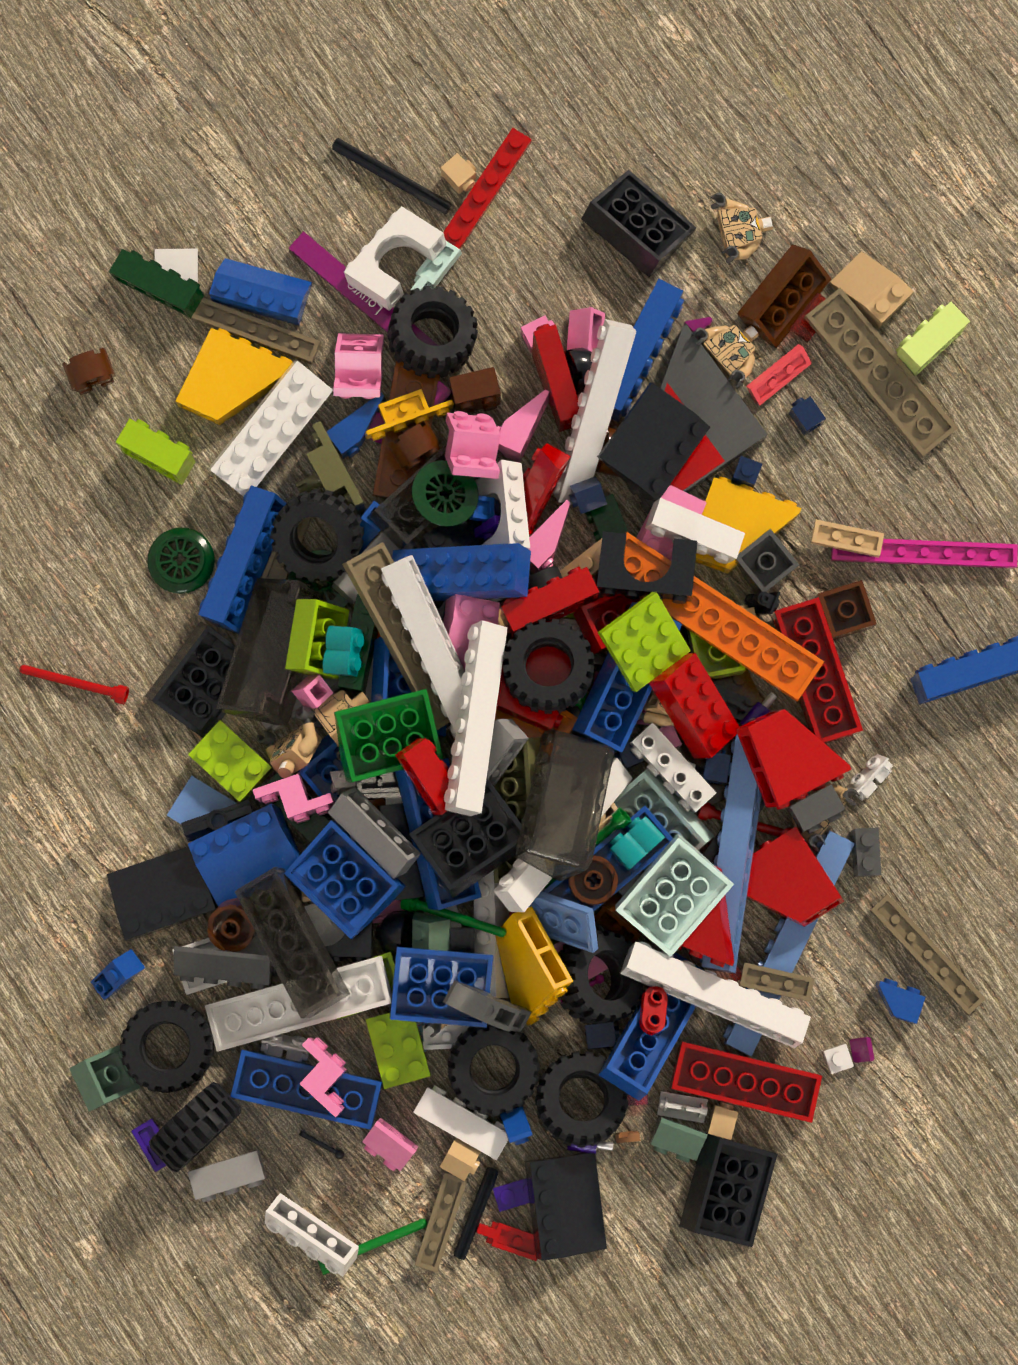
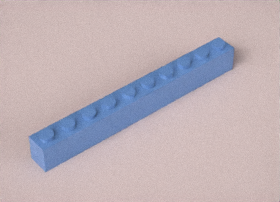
[700,734,762,974]
[722,830,855,1057]

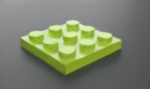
[598,592,691,692]

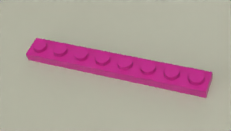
[831,539,1018,568]

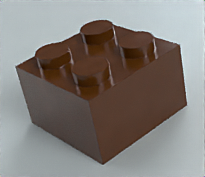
[449,367,501,415]
[815,580,877,640]

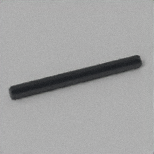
[332,138,452,214]

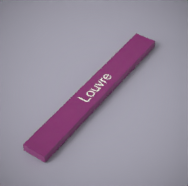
[289,231,439,346]

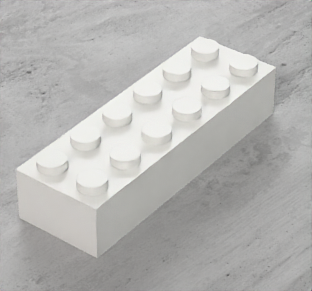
[208,360,333,497]

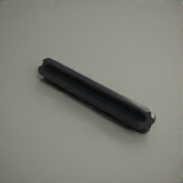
[454,1167,499,1260]

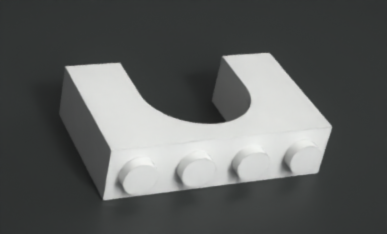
[344,206,447,311]
[476,460,530,549]

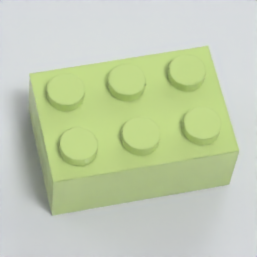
[895,302,970,376]

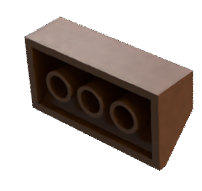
[737,244,831,348]

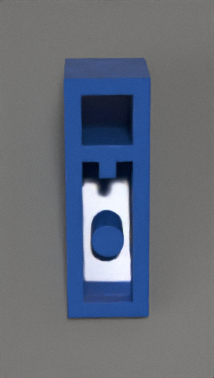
[327,392,385,459]

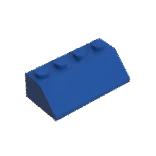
[209,258,312,326]

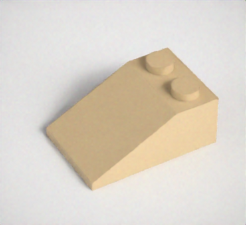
[829,251,914,330]

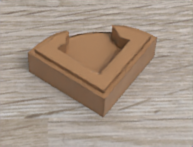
[615,1130,641,1143]

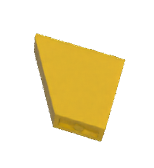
[176,328,293,425]
[695,477,801,574]
[495,906,573,1026]

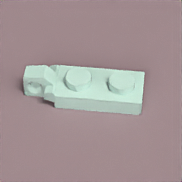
[410,241,462,290]

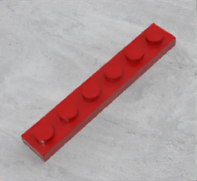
[443,128,532,250]

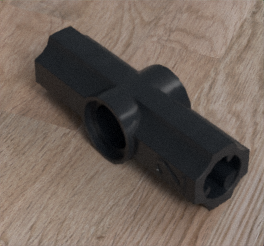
[181,799,253,842]

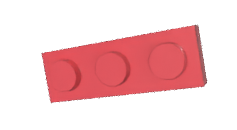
[746,344,812,406]

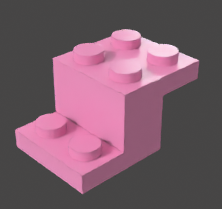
[333,333,384,399]
[445,411,501,479]
[253,774,335,824]
[300,1037,347,1117]

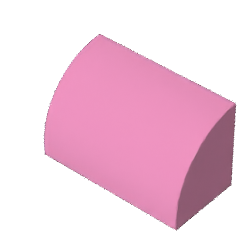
[567,307,605,352]

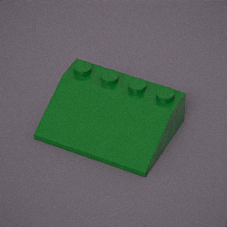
[334,689,443,782]

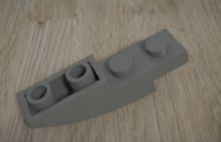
[443,980,532,1032]

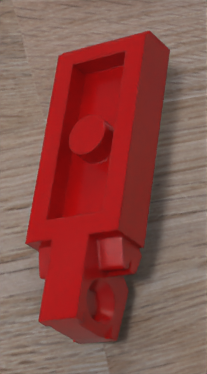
[476,1221,537,1261]

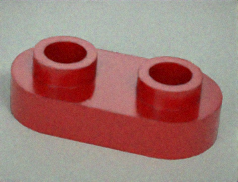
[639,986,668,1035]

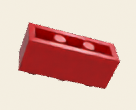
[395,738,449,815]

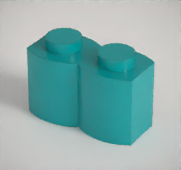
[323,626,364,677]
[609,816,665,871]

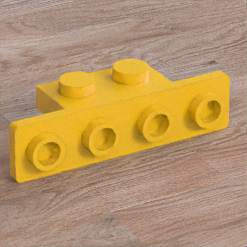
[365,389,454,441]

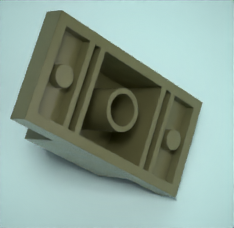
[295,421,366,515]

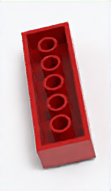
[771,597,863,744]
[669,1041,823,1123]

